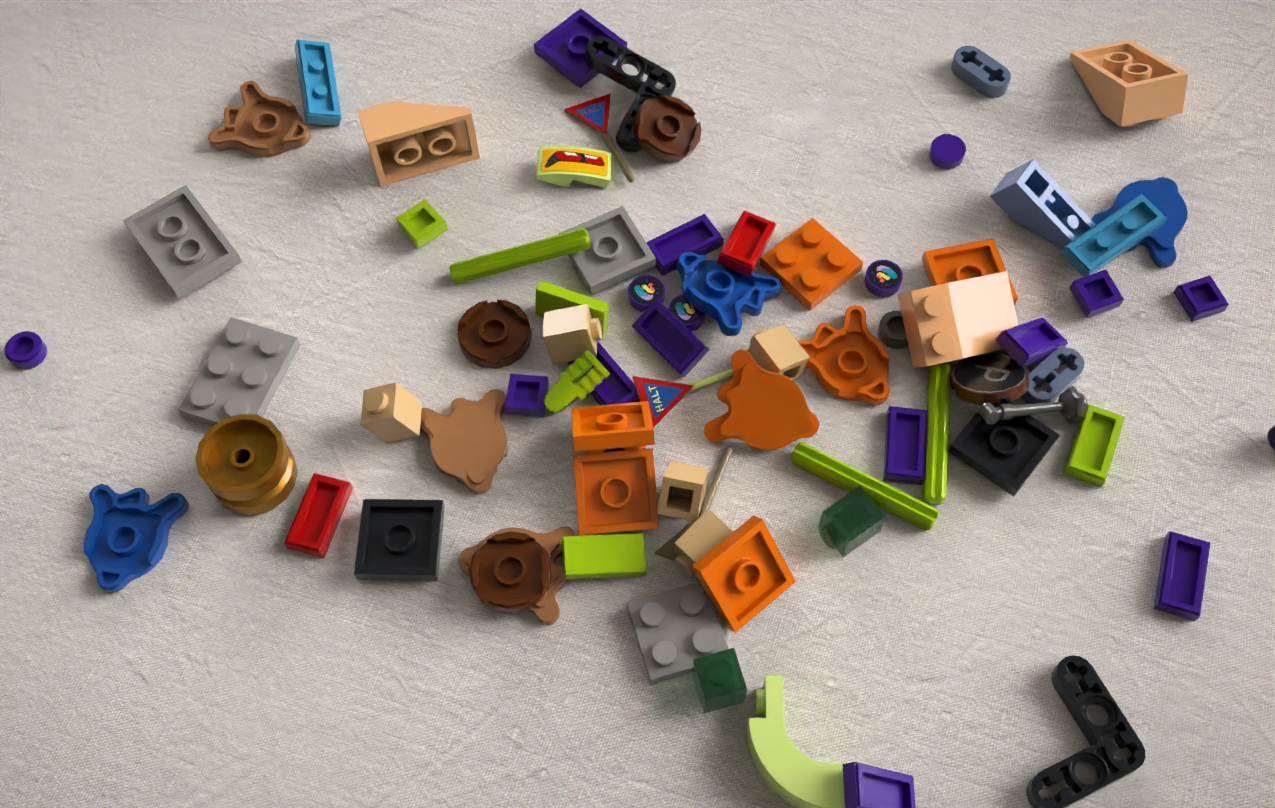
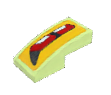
[535,146,612,188]

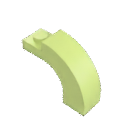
[746,675,846,808]

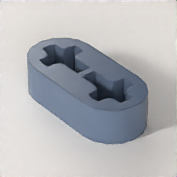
[951,46,1011,98]
[1022,347,1085,404]

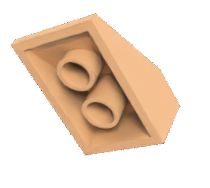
[1070,40,1188,127]
[357,101,480,186]
[898,271,1018,368]

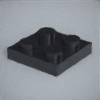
[948,399,1060,497]
[354,499,445,581]

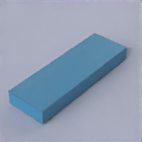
[295,39,341,126]
[1060,194,1167,277]

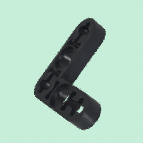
[584,36,676,153]
[1026,655,1146,808]

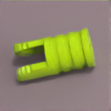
[543,349,610,412]

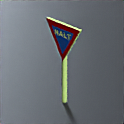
[632,369,733,428]

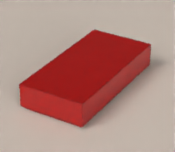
[717,211,776,277]
[284,473,353,558]

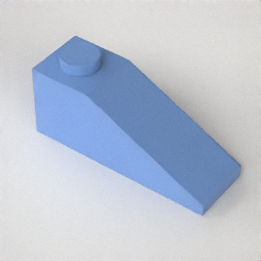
[990,159,1096,249]

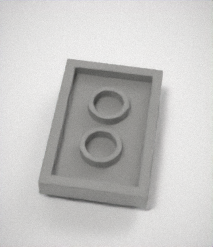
[123,185,242,299]
[178,317,301,426]

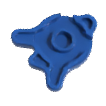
[1091,177,1188,268]
[676,252,782,336]
[83,484,189,593]

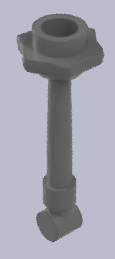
[978,386,1088,425]

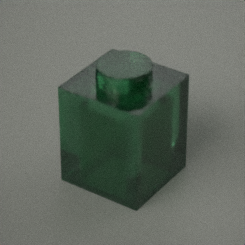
[818,486,886,557]
[692,648,747,714]

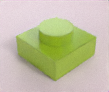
[396,200,448,248]

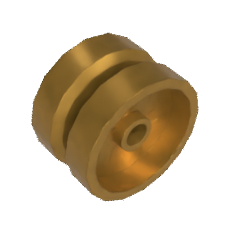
[195,414,298,515]

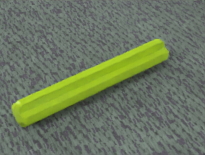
[450,228,590,284]
[923,363,951,505]
[791,442,939,530]

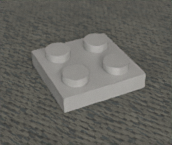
[559,206,656,295]
[627,582,731,685]

